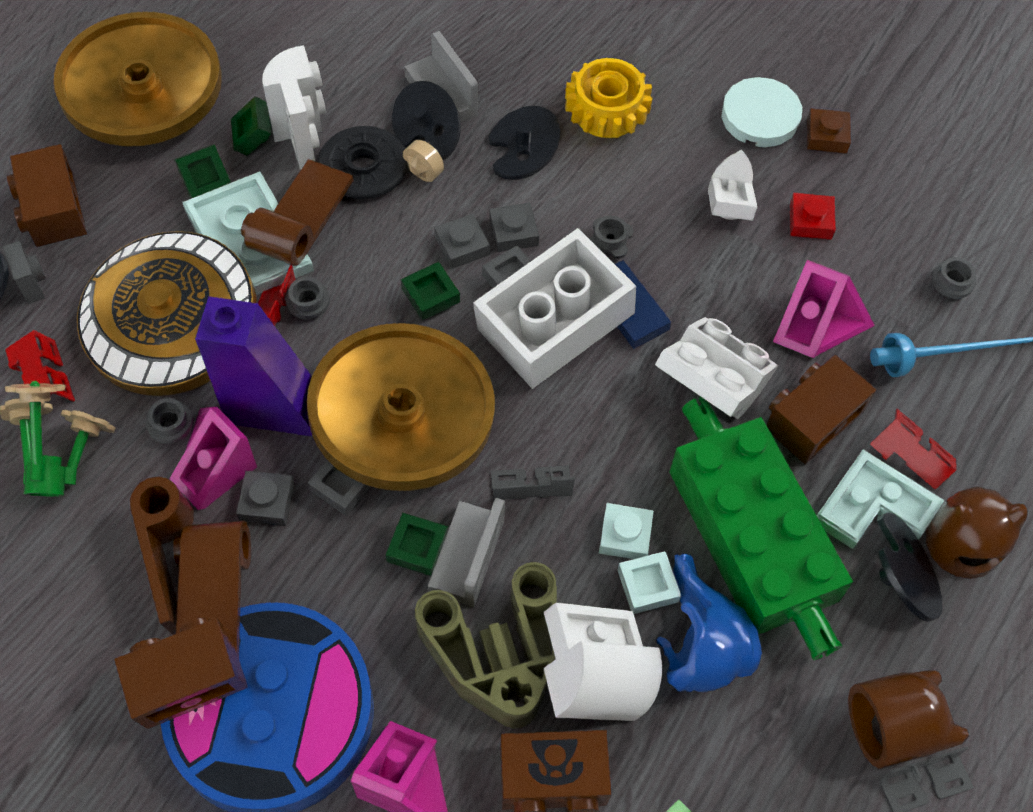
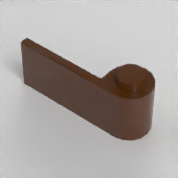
[241,159,353,266]
[130,476,194,635]
[173,521,251,658]

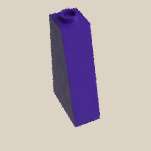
[195,296,313,437]

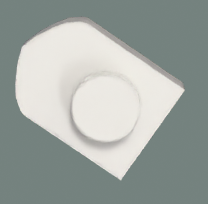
[708,150,757,221]

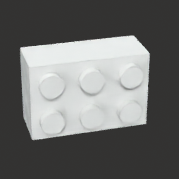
[473,228,636,389]

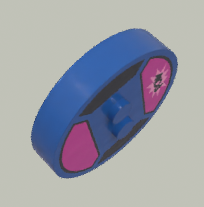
[161,602,374,812]

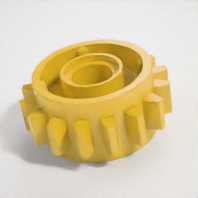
[565,58,653,138]

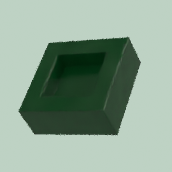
[231,96,272,156]
[173,144,231,199]
[401,261,460,321]
[386,512,448,576]

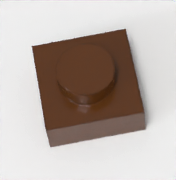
[807,108,851,153]

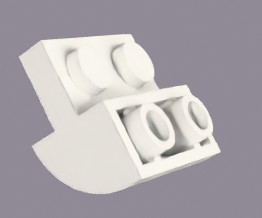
[262,45,326,169]
[655,317,778,419]
[544,603,662,721]

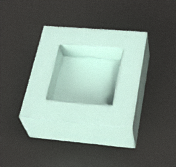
[599,503,654,559]
[617,551,681,614]

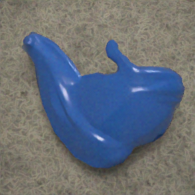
[656,554,762,692]

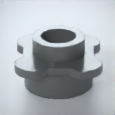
[589,215,634,259]

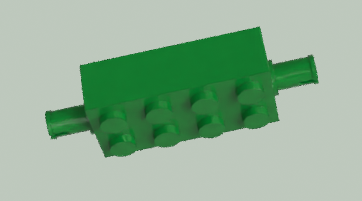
[669,396,853,661]

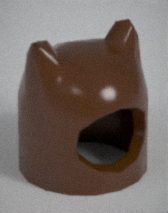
[926,486,1028,579]
[848,670,970,769]

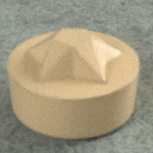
[403,140,444,182]

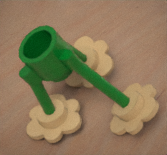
[0,381,116,497]

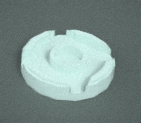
[721,77,802,148]

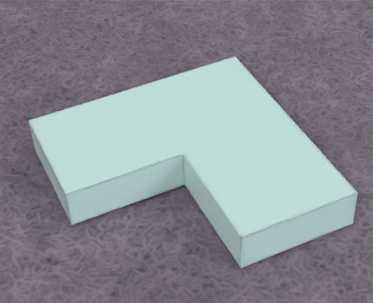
[817,449,944,549]

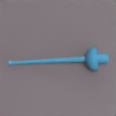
[870,333,1033,377]

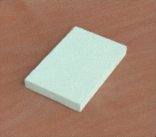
[182,171,314,295]

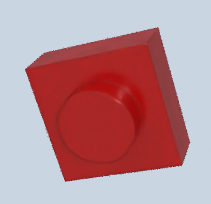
[790,193,836,240]

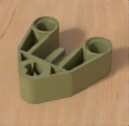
[415,562,557,729]

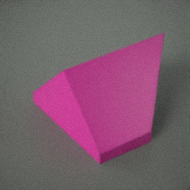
[773,260,875,358]
[170,407,257,510]
[351,721,448,812]

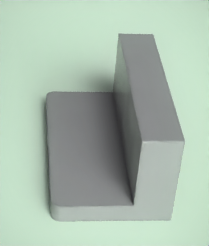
[404,31,478,130]
[428,498,505,607]

